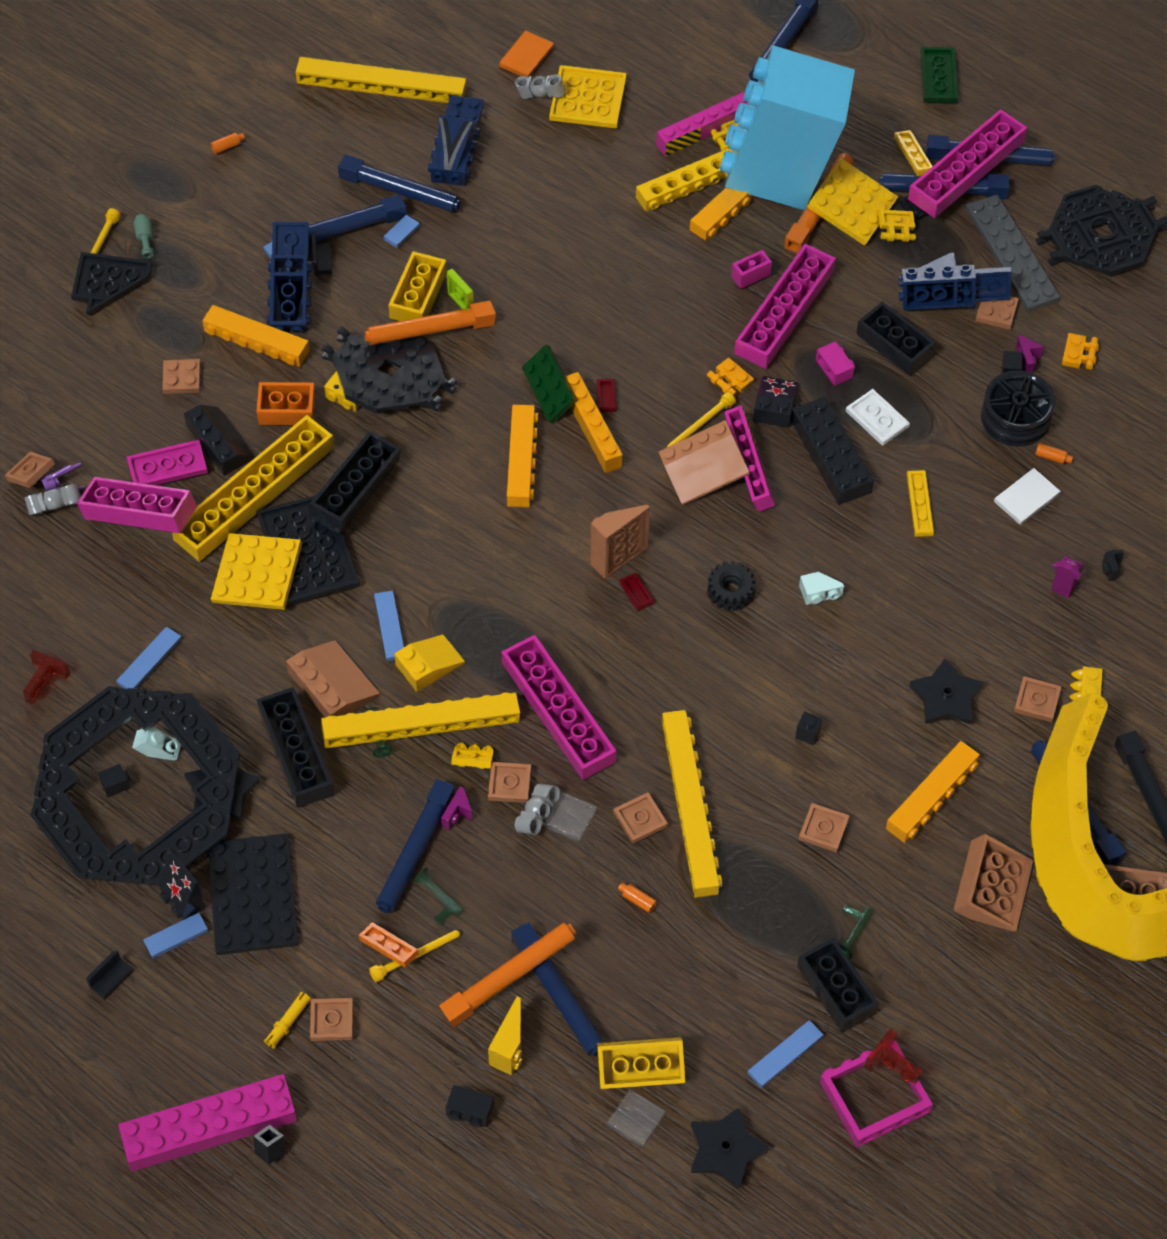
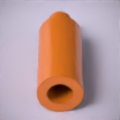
[210,133,245,154]
[1035,443,1073,464]
[618,883,657,913]

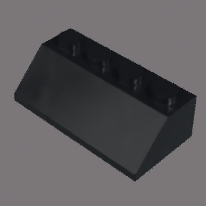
[184,405,255,476]

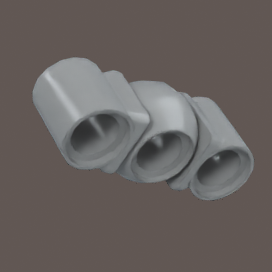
[515,74,566,99]
[24,484,81,516]
[515,784,560,835]

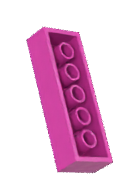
[77,477,197,533]

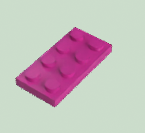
[127,440,208,485]

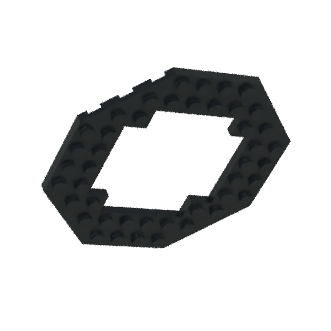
[30,686,240,886]

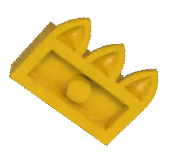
[1069,666,1102,701]
[451,742,494,769]

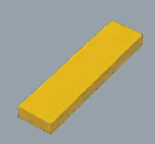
[894,130,933,176]
[906,470,934,537]

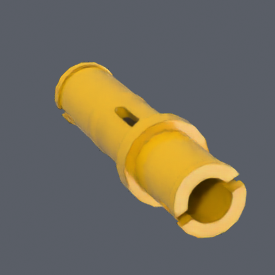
[264,992,311,1049]

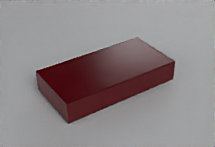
[597,378,616,412]
[619,572,654,612]

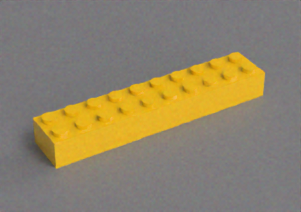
[172,415,334,562]

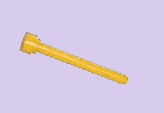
[90,208,121,254]
[667,392,736,447]
[369,930,460,983]

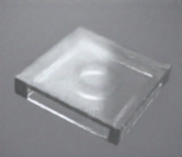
[544,791,597,842]
[607,1090,666,1147]

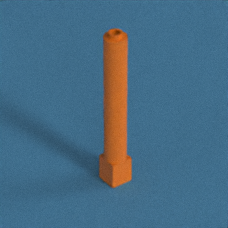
[784,153,854,254]
[364,301,496,345]
[439,922,576,1027]

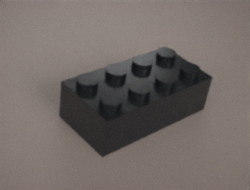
[856,301,936,376]
[797,937,879,1033]

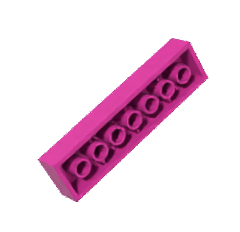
[908,109,1027,218]
[735,244,836,369]
[501,635,617,780]
[118,1074,297,1172]

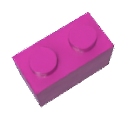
[731,250,772,289]
[816,341,855,386]

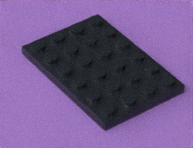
[256,495,360,606]
[209,833,298,955]

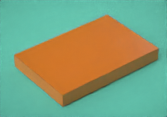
[499,30,554,77]

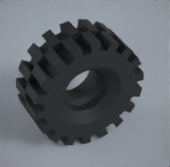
[707,561,756,611]

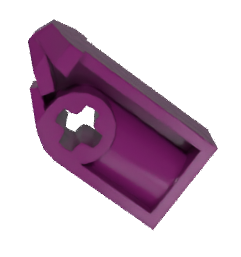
[1051,555,1084,598]

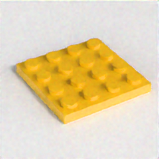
[549,65,627,129]
[807,158,899,246]
[211,533,302,610]

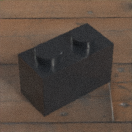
[445,1085,494,1127]

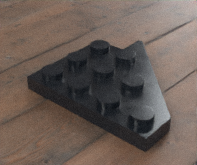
[71,252,152,315]

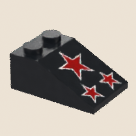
[753,376,799,428]
[159,854,205,920]

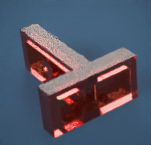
[23,650,70,704]
[864,1029,923,1085]

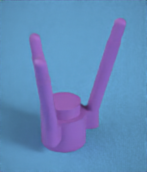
[41,463,85,491]

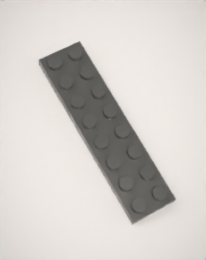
[965,195,1060,312]

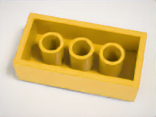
[388,251,447,321]
[597,1037,685,1089]

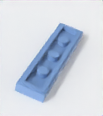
[374,591,404,661]
[116,627,182,689]
[747,1020,823,1089]

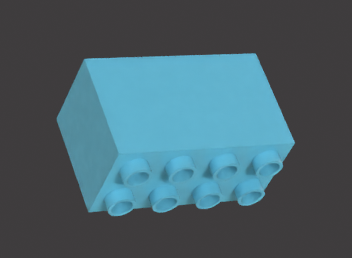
[720,45,855,210]

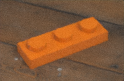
[359,922,419,968]

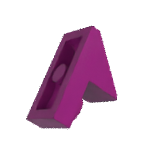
[1016,335,1044,373]
[441,786,472,830]

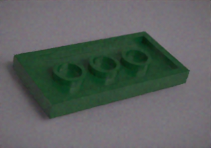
[920,47,958,103]
[522,344,578,423]

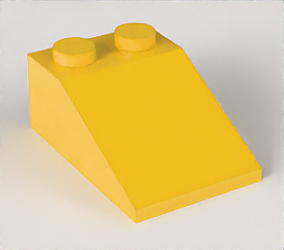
[394,635,465,692]
[488,996,523,1076]

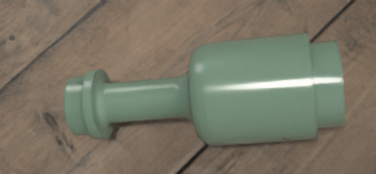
[133,214,154,259]

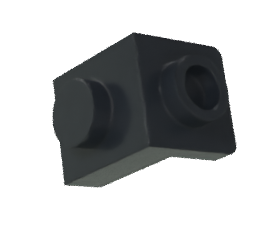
[899,195,926,218]
[1102,550,1124,581]

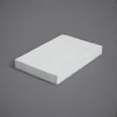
[845,389,910,446]
[994,468,1061,525]

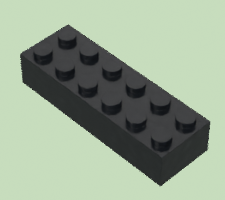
[791,397,874,505]
[308,431,401,535]
[256,687,335,808]

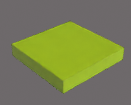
[447,269,474,309]

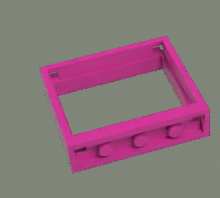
[820,1041,933,1147]

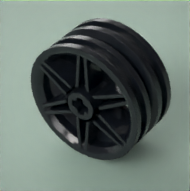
[981,371,1055,447]

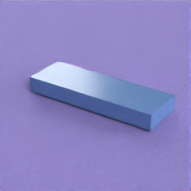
[143,913,208,959]

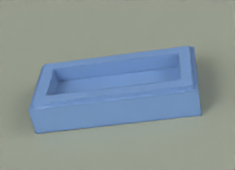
[384,215,420,249]

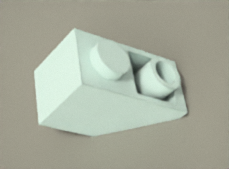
[799,572,844,605]
[132,727,181,761]

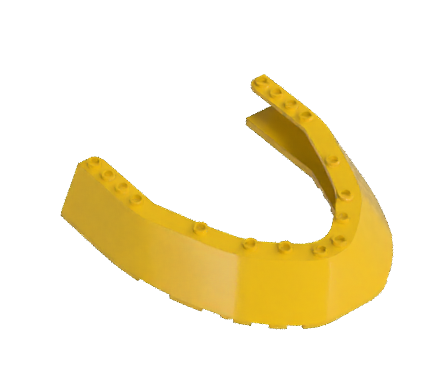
[1031,692,1167,961]

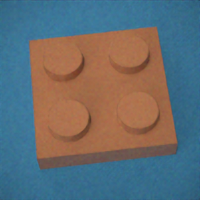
[975,296,1019,330]
[162,359,201,394]
[4,452,55,488]
[1014,676,1062,722]
[488,762,531,803]
[613,792,668,844]
[799,803,850,853]
[310,998,353,1041]

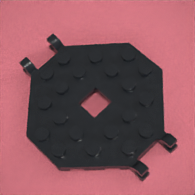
[1036,185,1167,276]
[322,326,457,414]

